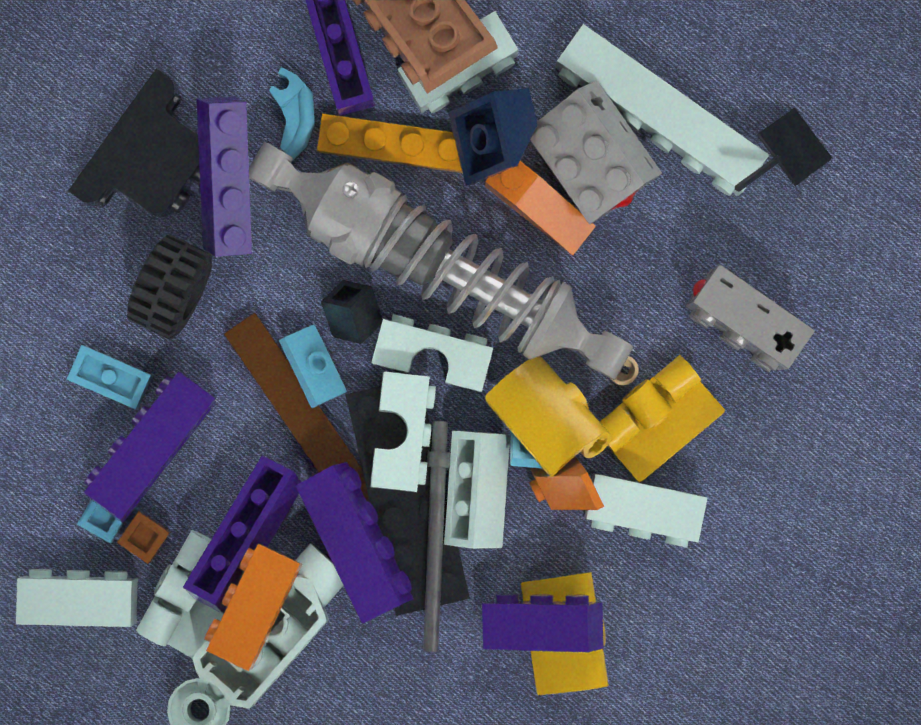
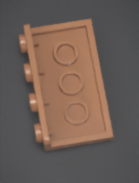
[352,0,498,94]

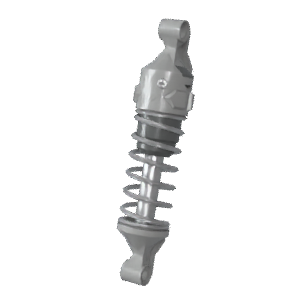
[249,142,633,380]

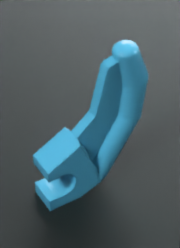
[269,67,315,161]

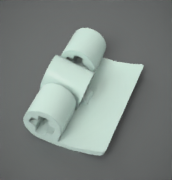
[136,530,224,658]

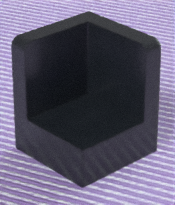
[321,280,383,344]

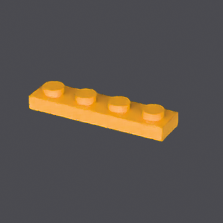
[317,113,463,173]

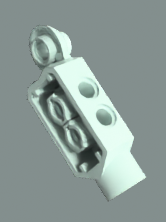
[167,543,344,725]

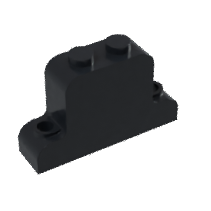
[68,68,200,217]

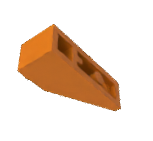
[485,161,596,256]
[529,456,604,510]

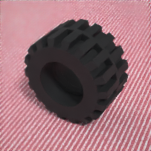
[127,234,212,340]

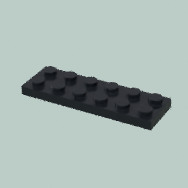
[345,386,470,616]

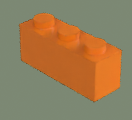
[204,544,303,671]

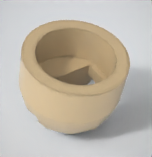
[610,356,639,385]

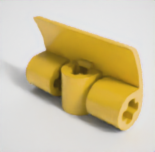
[600,355,725,482]
[485,356,612,477]
[521,572,609,695]

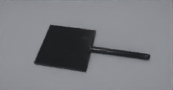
[735,108,833,192]

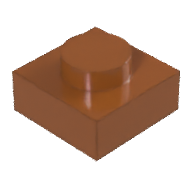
[117,511,171,564]

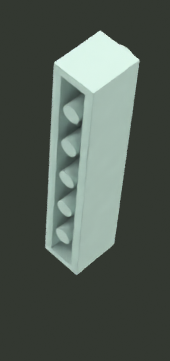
[555,24,769,196]

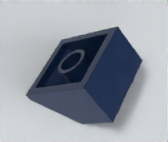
[449,88,537,186]

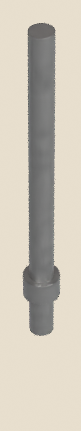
[423,421,450,652]

